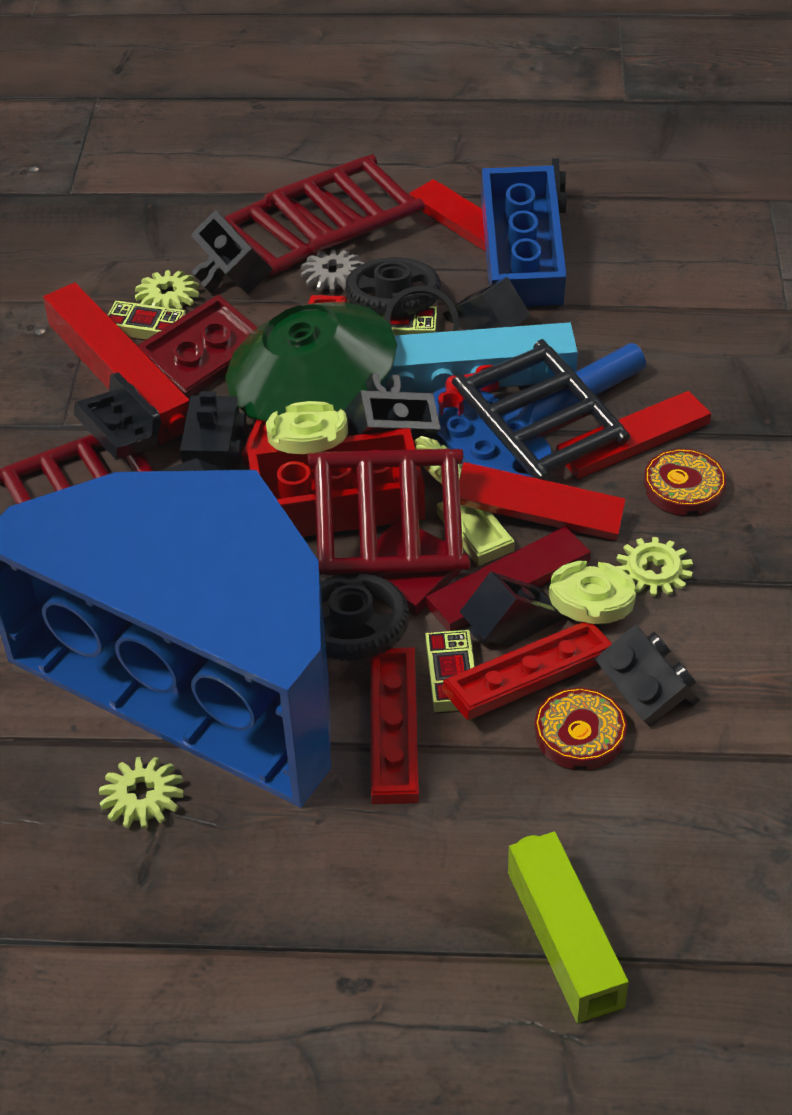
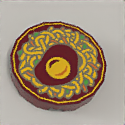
[644,448,726,515]
[534,687,627,770]

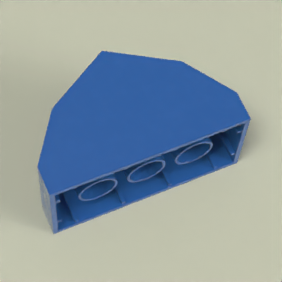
[0,470,332,808]

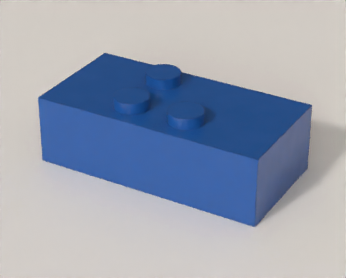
[481,165,566,307]

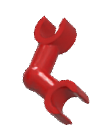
[438,365,499,416]

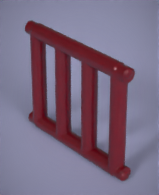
[264,154,425,253]
[224,187,370,277]
[0,434,153,504]
[307,449,470,575]

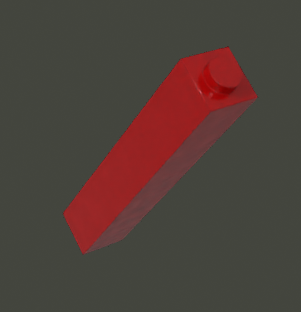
[43,282,190,445]

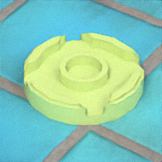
[266,401,348,454]
[549,561,636,624]

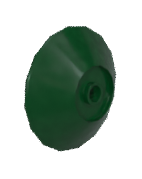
[225,301,398,422]

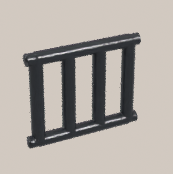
[452,339,631,480]

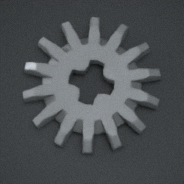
[301,249,364,292]

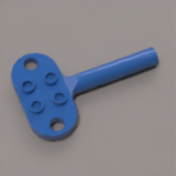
[432,343,646,477]

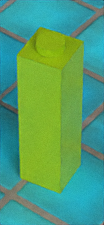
[508,831,629,1024]

